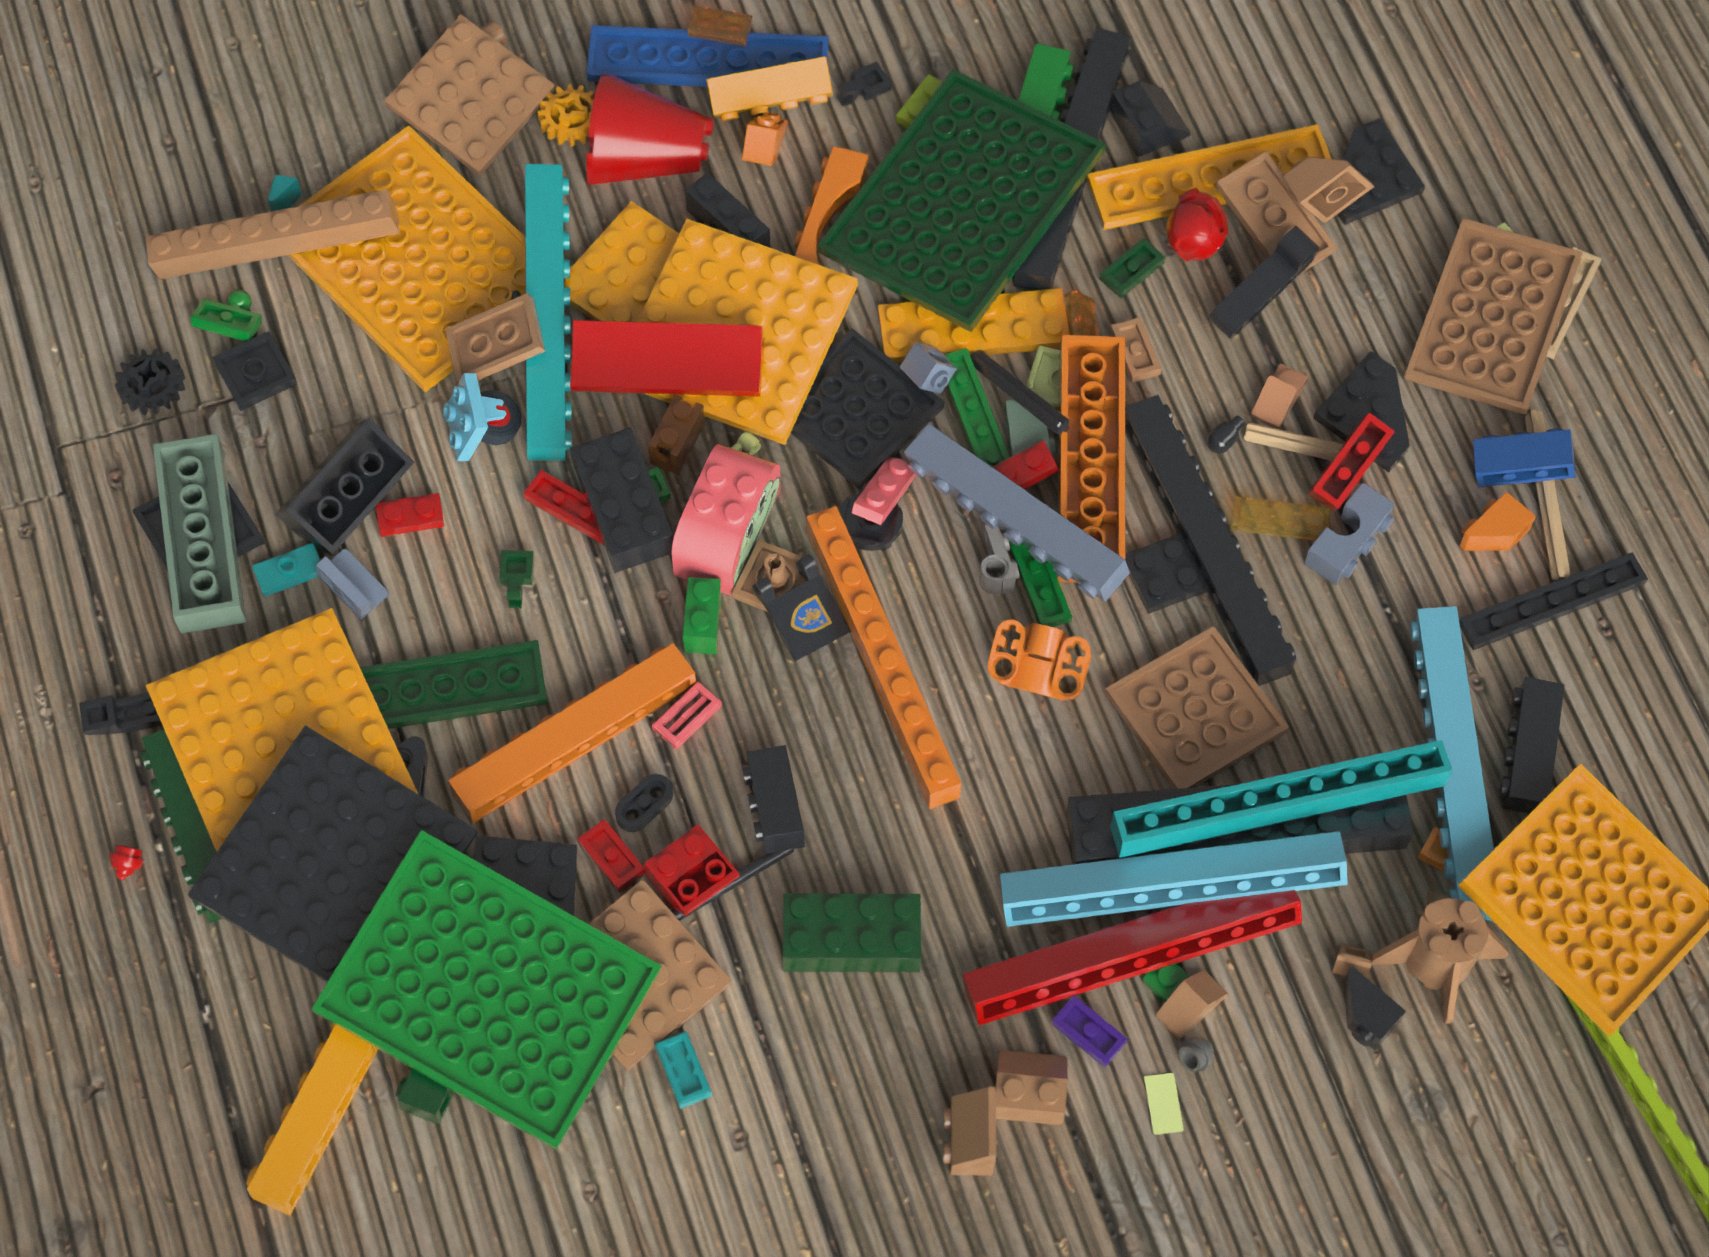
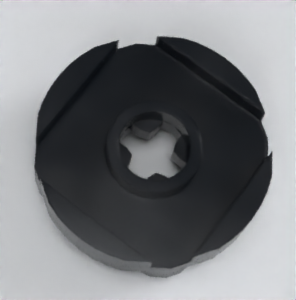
[839,489,903,551]

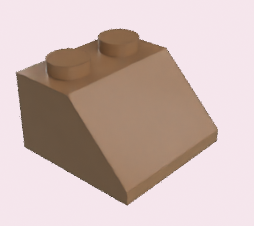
[1283,157,1374,224]
[995,1050,1068,1125]
[944,1087,996,1176]

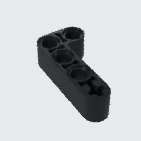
[1208,226,1319,340]

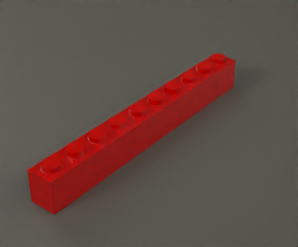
[963,890,1302,1026]

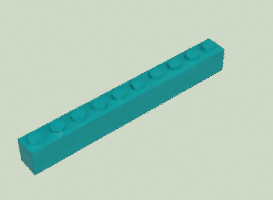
[525,164,572,461]
[1110,740,1453,858]

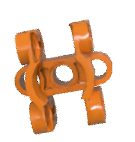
[988,620,1092,701]

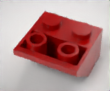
[644,824,740,916]

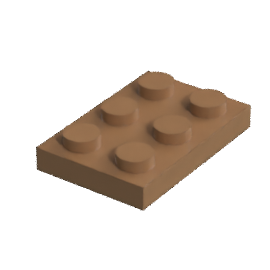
[445,293,545,383]

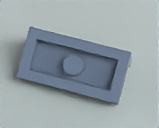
[316,549,388,620]

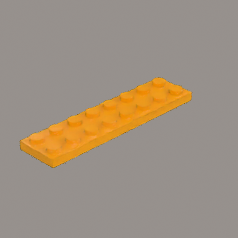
[1086,124,1332,230]

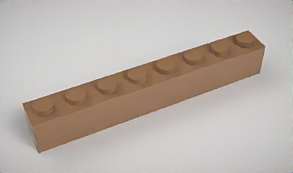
[146,189,400,280]

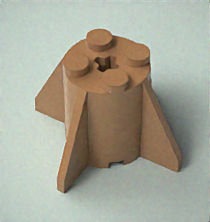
[1372,890,1509,1024]

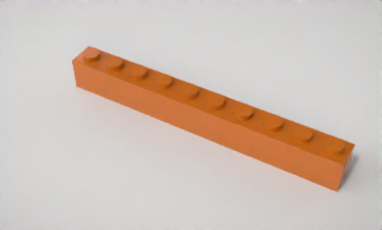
[806,506,961,809]

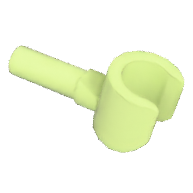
[731,432,761,455]

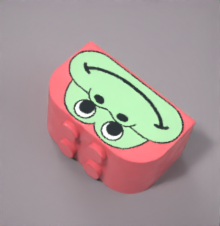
[672,444,781,595]

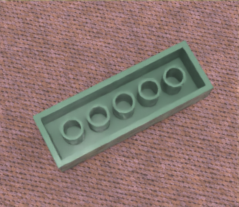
[153,434,246,634]

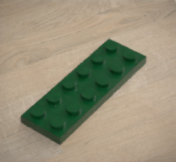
[360,640,548,729]

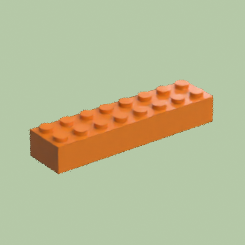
[1057,335,1125,584]

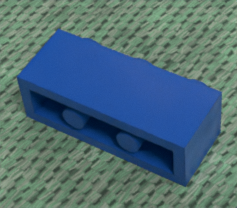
[1473,428,1576,488]

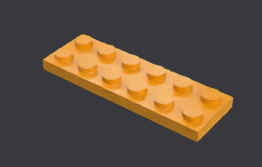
[878,288,1070,363]

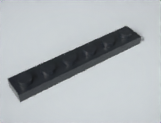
[1459,552,1648,650]

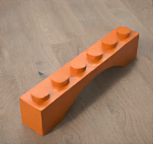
[795,146,868,265]

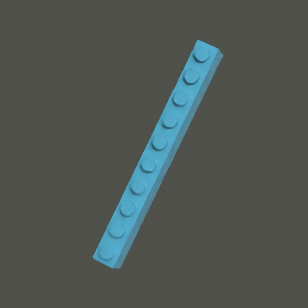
[1410,606,1494,921]
[1000,831,1347,927]

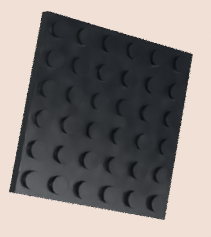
[188,725,478,983]

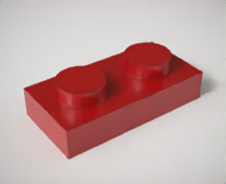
[992,440,1060,489]
[376,493,445,537]
[577,819,645,893]

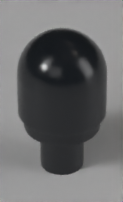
[1206,415,1245,454]

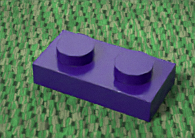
[1052,995,1128,1068]

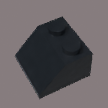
[1109,81,1191,158]

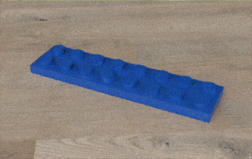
[586,25,829,87]

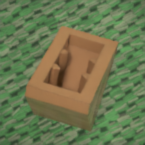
[1155,970,1228,1040]

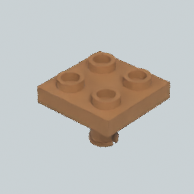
[732,540,818,612]

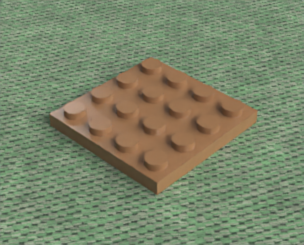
[384,14,555,177]
[1104,626,1289,789]
[589,879,732,1072]

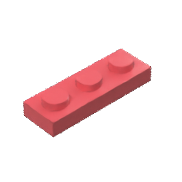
[852,457,916,525]

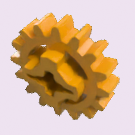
[538,84,595,146]

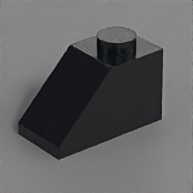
[1343,966,1406,1051]

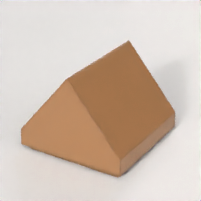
[1332,943,1372,978]

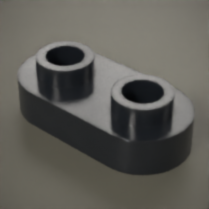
[615,774,673,832]

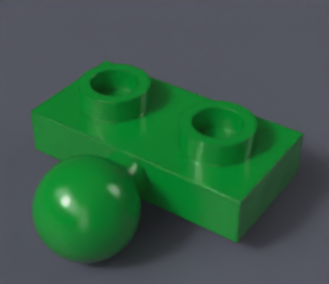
[190,289,262,342]

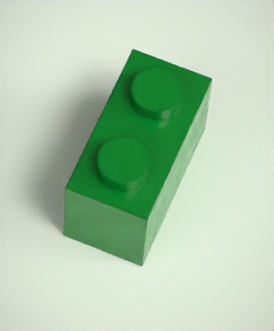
[683,577,722,655]

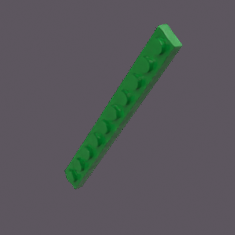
[944,348,1072,627]

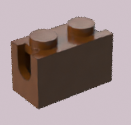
[648,395,705,475]

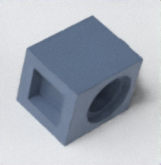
[900,342,957,394]

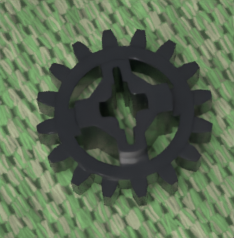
[115,348,185,415]

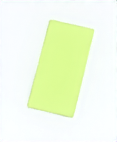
[1144,1073,1184,1135]

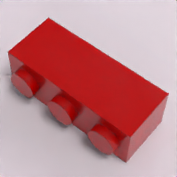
[1307,413,1395,512]

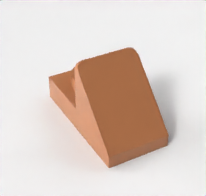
[1251,363,1308,429]

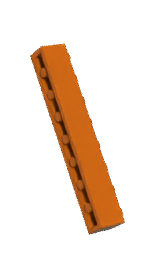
[448,643,696,824]

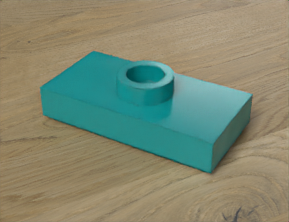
[252,543,320,597]
[654,1031,712,1109]

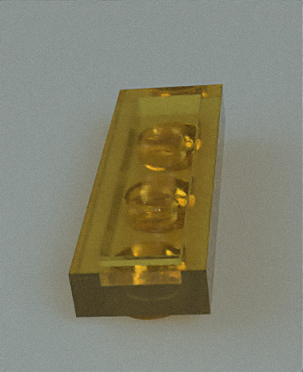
[1231,496,1331,541]

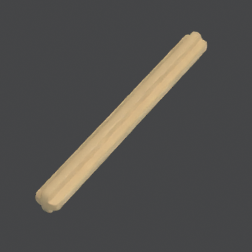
[1524,410,1571,582]

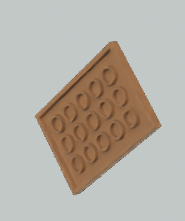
[1404,218,1583,415]

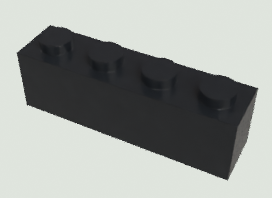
[1499,677,1565,814]

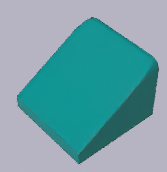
[268,175,302,212]

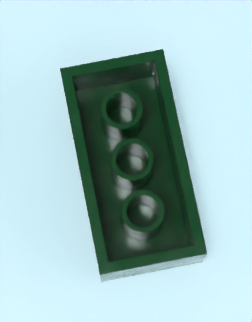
[783,893,921,972]

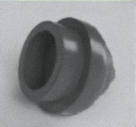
[1179,1037,1214,1072]

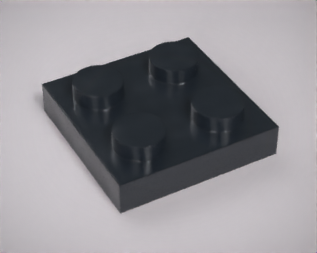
[212,331,297,411]
[1125,533,1208,614]

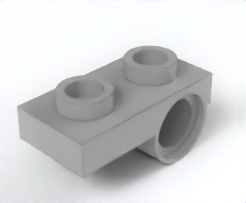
[980,524,1019,594]

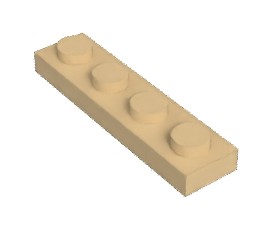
[1547,247,1602,359]

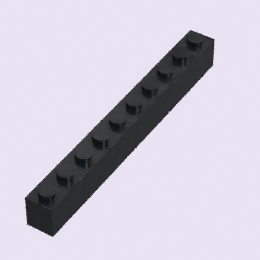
[1014,27,1131,291]
[1125,395,1296,686]

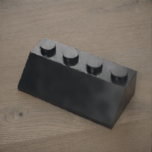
[275,418,415,555]

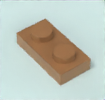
[1110,317,1162,383]

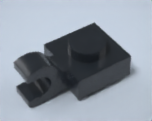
[837,61,892,107]

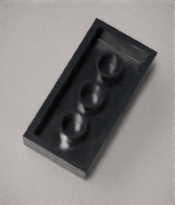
[570,427,674,573]

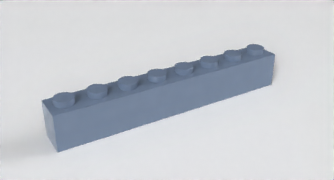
[904,423,1130,602]

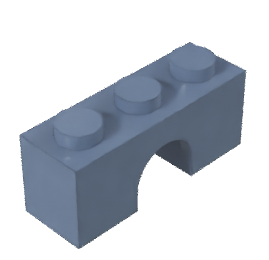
[1304,483,1395,585]

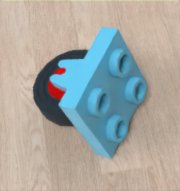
[443,373,522,461]

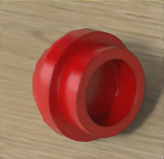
[109,844,144,880]

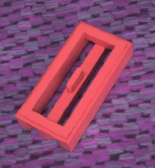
[652,681,722,750]

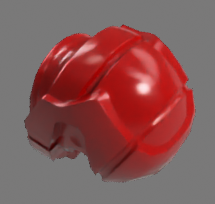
[1166,187,1228,262]

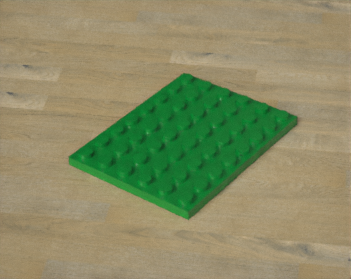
[312,830,662,1150]

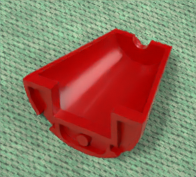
[586,74,714,185]

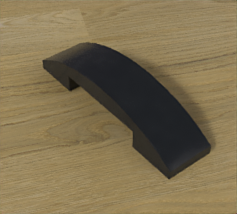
[79,692,162,735]

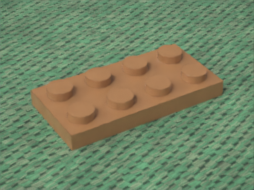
[1215,151,1337,273]

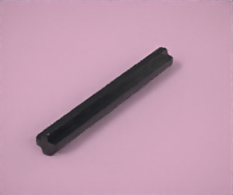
[970,350,1069,435]

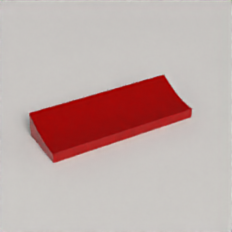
[570,320,765,397]

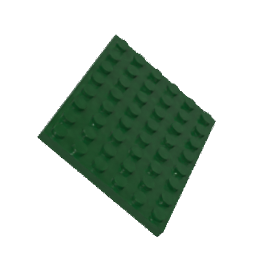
[817,69,1106,332]

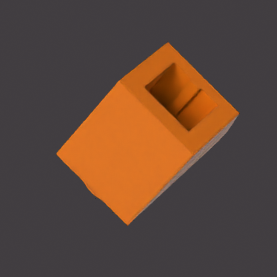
[742,112,788,166]
[1459,492,1536,551]

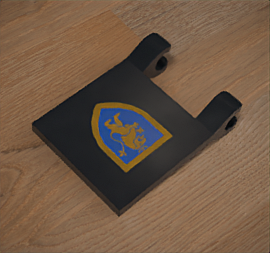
[752,555,851,662]

